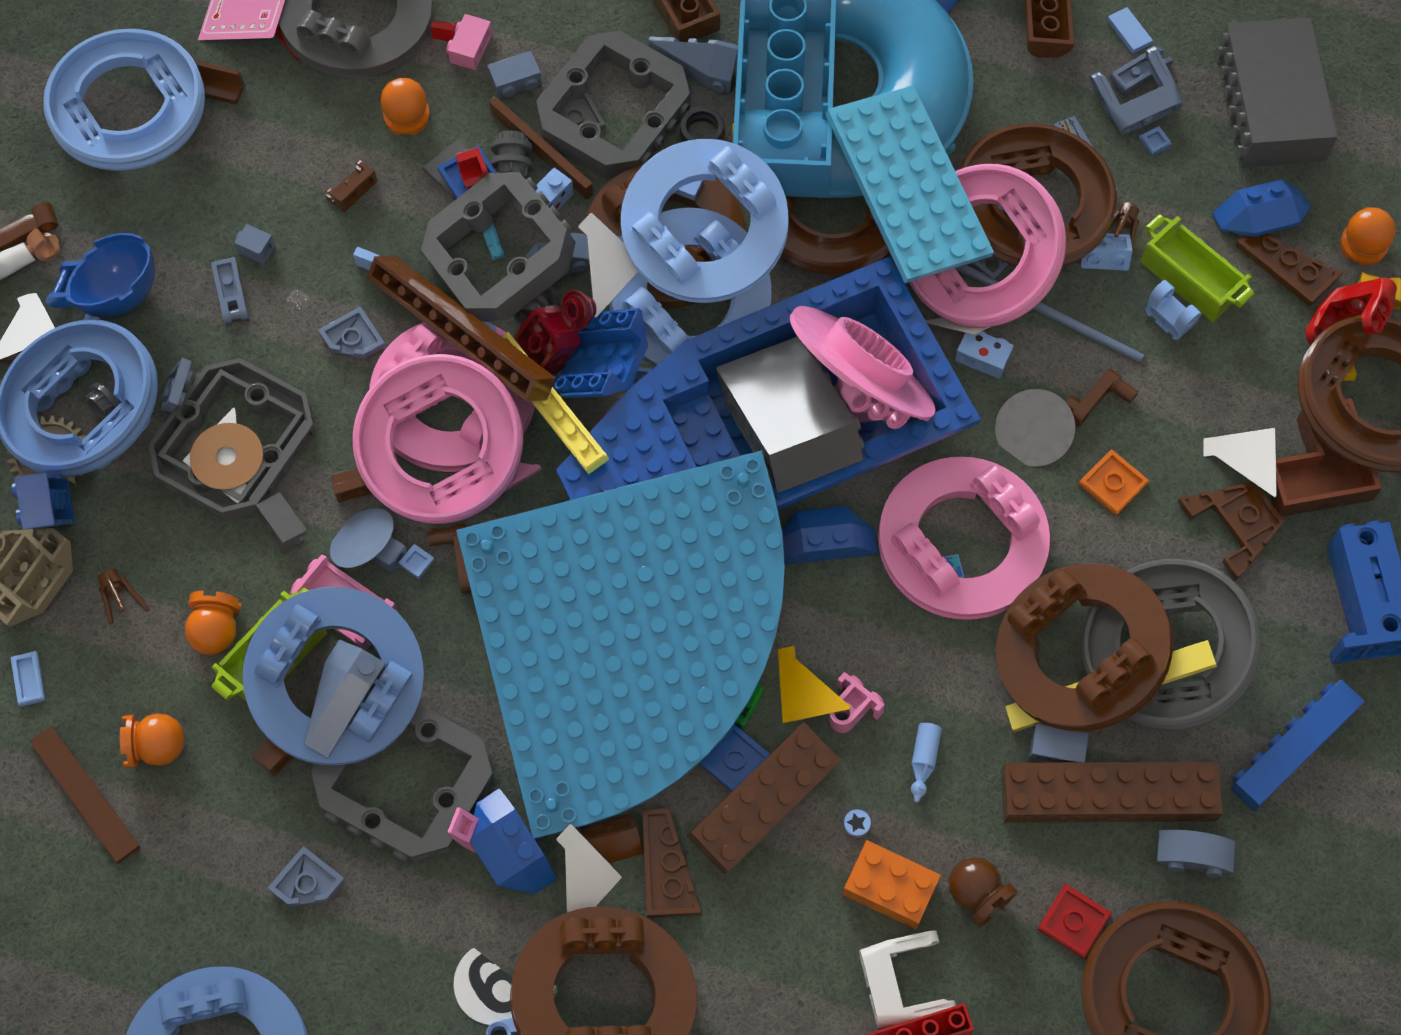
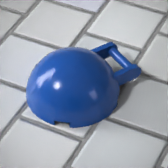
[46,233,155,318]

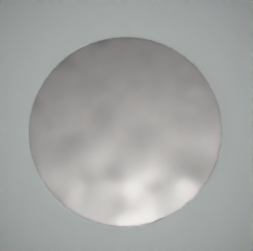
[995,389,1075,467]

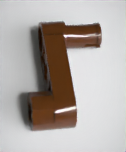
[1065,368,1139,427]
[427,523,472,593]

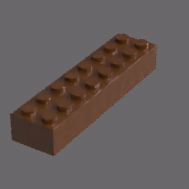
[1001,762,1223,823]

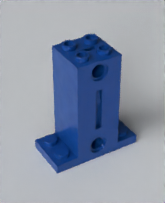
[1327,520,1401,664]

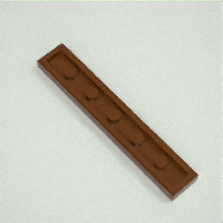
[489,97,593,199]
[29,726,141,864]

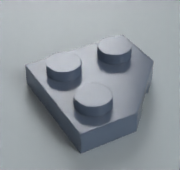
[318,306,386,359]
[162,358,193,413]
[268,846,346,907]

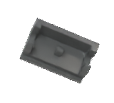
[256,493,307,554]

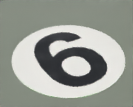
[454,948,513,1025]

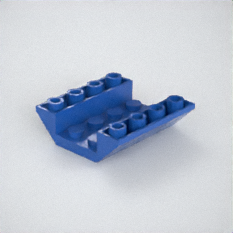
[552,308,648,398]

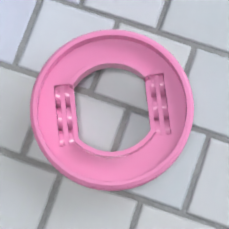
[909,164,1066,327]
[369,321,535,472]
[353,354,523,524]
[878,457,1050,620]

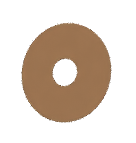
[190,423,263,489]

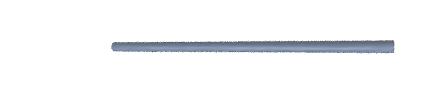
[955,265,1144,363]

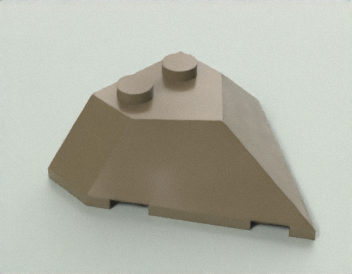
[0,528,73,627]

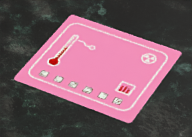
[198,0,285,40]

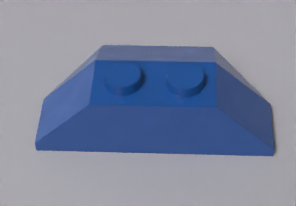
[1212,179,1311,237]
[782,506,878,565]
[470,788,557,894]

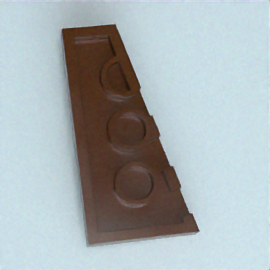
[1236,234,1343,307]
[642,808,701,918]

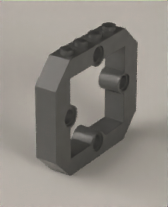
[536,31,691,178]
[421,172,576,321]
[148,358,317,522]
[311,704,494,863]

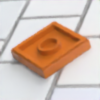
[1078,449,1149,516]

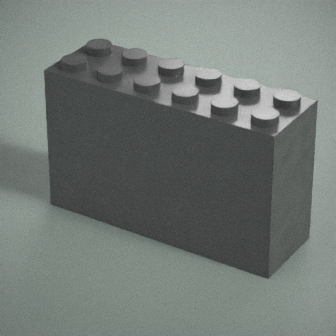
[1215,17,1338,168]
[716,337,864,493]

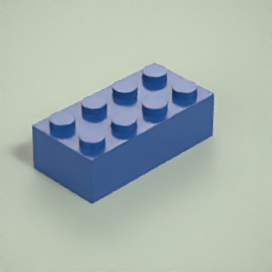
[12,473,75,529]

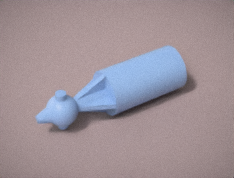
[911,723,942,802]

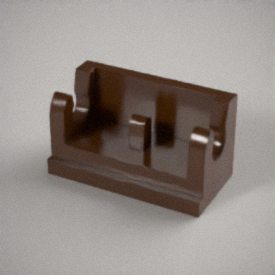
[325,160,378,213]

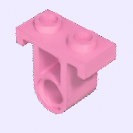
[829,672,885,733]

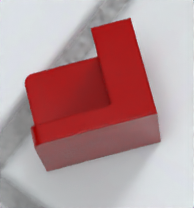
[455,147,488,189]

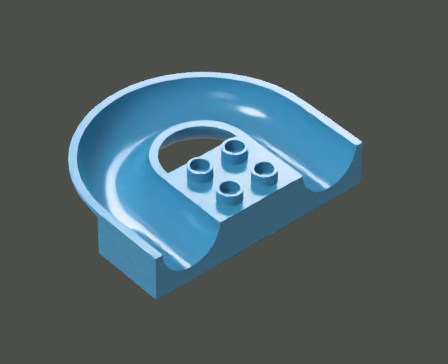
[731,0,973,198]

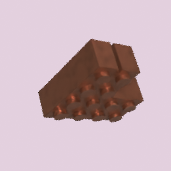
[1270,398,1382,517]

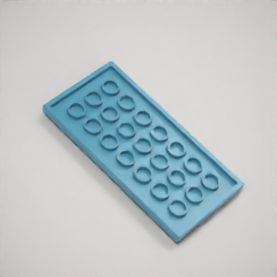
[826,85,994,283]

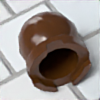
[948,857,1018,928]

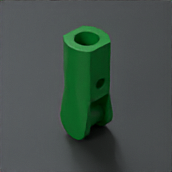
[735,684,765,730]

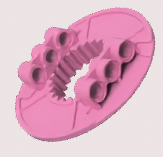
[790,306,935,429]

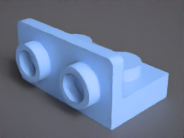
[1081,233,1132,271]

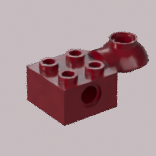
[513,290,597,374]

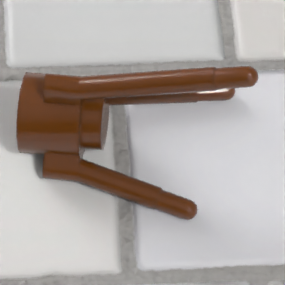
[1108,202,1139,250]
[98,569,150,624]

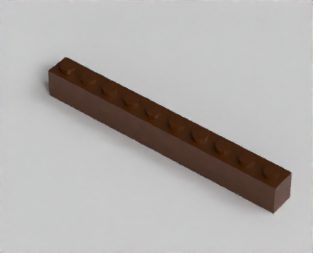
[367,256,556,402]

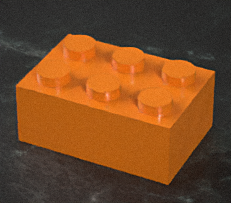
[842,840,941,930]

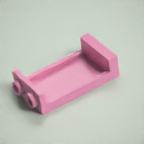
[290,554,398,651]

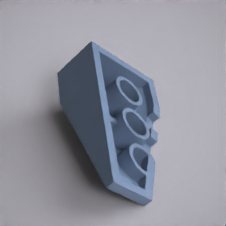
[648,36,738,94]
[304,640,385,759]

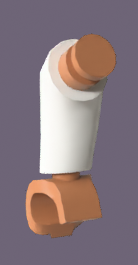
[0,228,60,280]

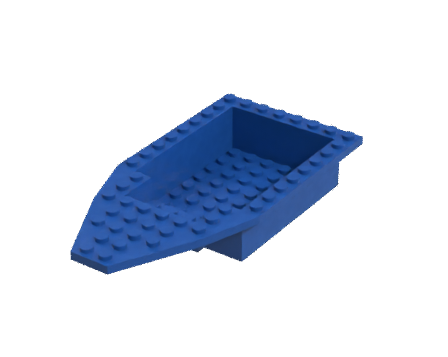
[556,257,981,510]

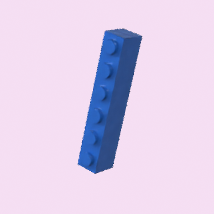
[1231,679,1365,811]

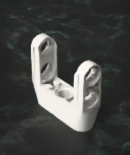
[859,931,956,1028]

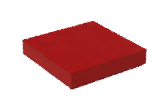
[1037,883,1112,959]

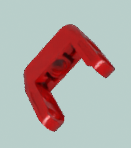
[1306,278,1397,346]

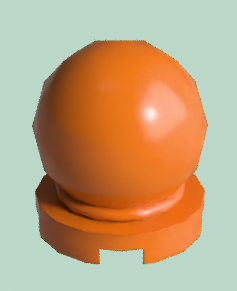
[380,78,430,135]
[1340,207,1396,266]
[185,591,241,655]
[120,713,185,768]

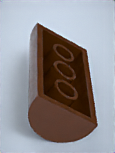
[1024,0,1074,58]

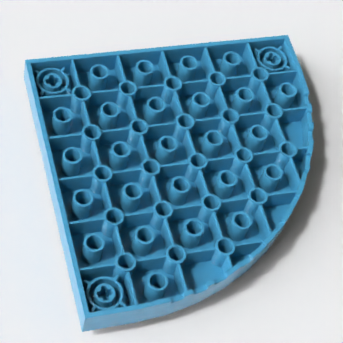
[456,451,785,840]

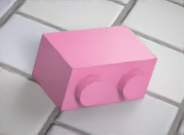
[446,14,492,70]

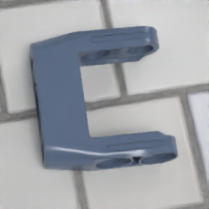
[1090,46,1183,135]

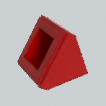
[431,21,457,41]

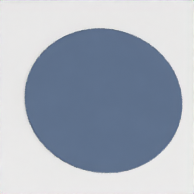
[330,508,394,568]

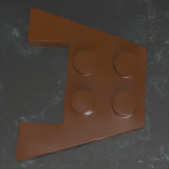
[1178,482,1285,581]

